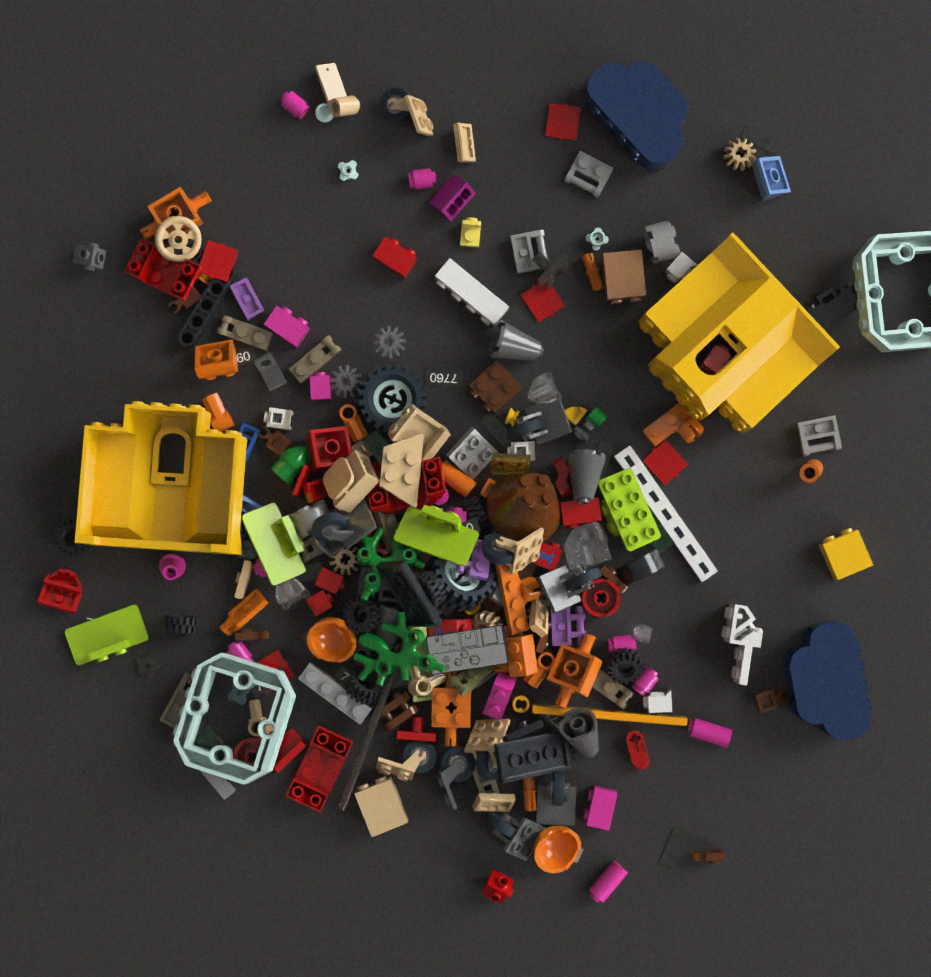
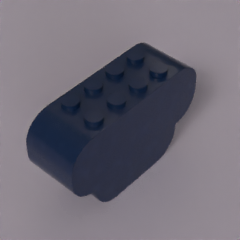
[585,61,688,171]
[783,620,872,740]

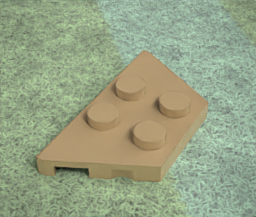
[379,434,424,509]

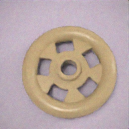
[155,216,202,262]

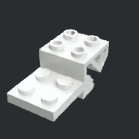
[722,603,763,685]

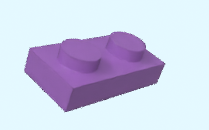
[230,277,265,321]

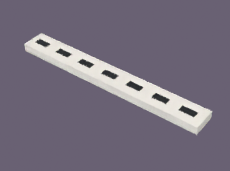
[614,446,718,582]

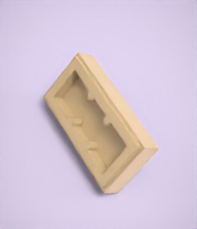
[453,123,476,163]
[235,560,254,599]
[473,793,516,812]

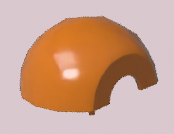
[307,617,357,663]
[533,826,581,874]

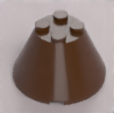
[486,473,561,542]

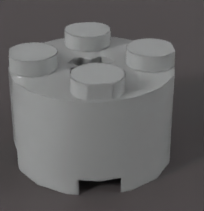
[643,221,680,264]
[290,500,331,539]

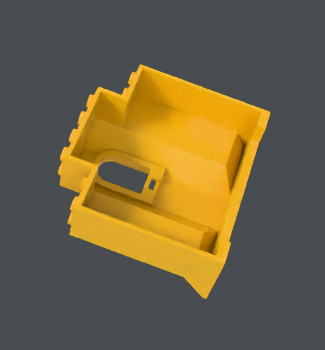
[638,233,840,434]
[75,401,247,555]

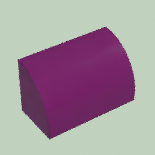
[429,174,476,222]

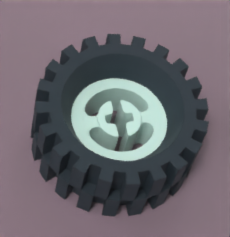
[359,364,427,433]
[425,556,498,612]

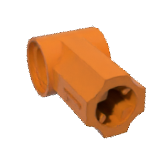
[202,393,235,432]
[339,404,368,443]
[523,650,555,689]

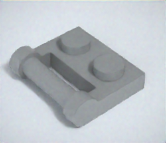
[564,151,613,198]
[510,230,551,274]
[796,415,842,457]

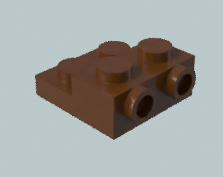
[469,360,523,414]

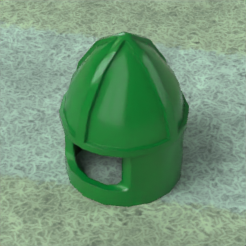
[271,446,310,486]

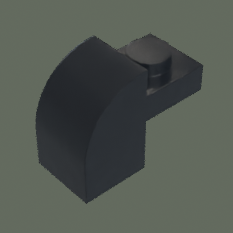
[617,549,665,585]

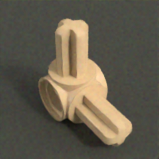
[408,666,446,696]
[248,699,287,737]

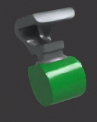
[572,406,607,443]

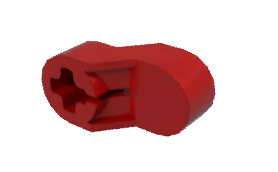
[552,457,572,498]
[626,731,649,771]

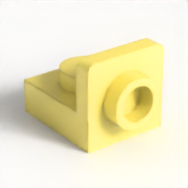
[460,217,481,248]

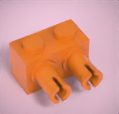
[494,634,538,677]

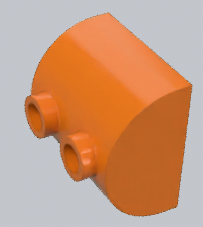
[195,339,238,380]

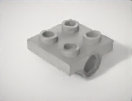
[446,427,498,480]

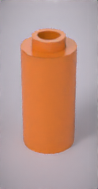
[800,459,823,483]
[441,460,476,498]

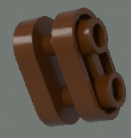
[374,690,419,732]

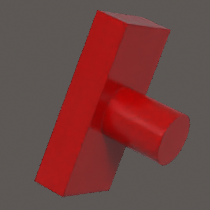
[302,478,329,503]
[397,716,436,742]

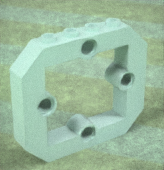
[852,231,931,352]
[173,652,296,785]

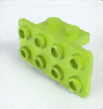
[598,468,661,552]
[241,503,306,586]
[394,505,479,566]
[65,605,149,665]

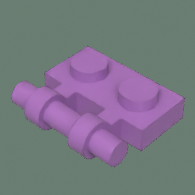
[455,539,490,581]
[550,606,586,646]

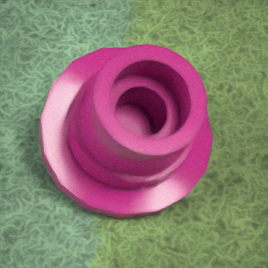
[159,554,186,580]

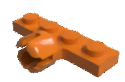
[643,403,704,447]
[495,564,541,635]

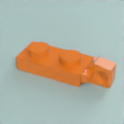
[220,589,269,636]

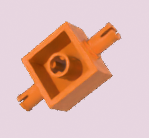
[140,187,212,241]
[547,633,602,709]
[431,671,471,746]

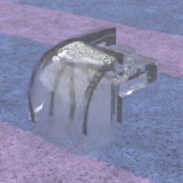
[564,522,612,571]

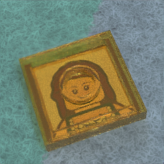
[490,453,531,475]

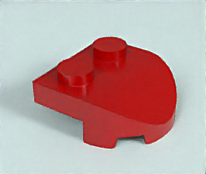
[37,569,82,615]

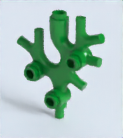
[357,522,426,602]
[354,612,445,686]

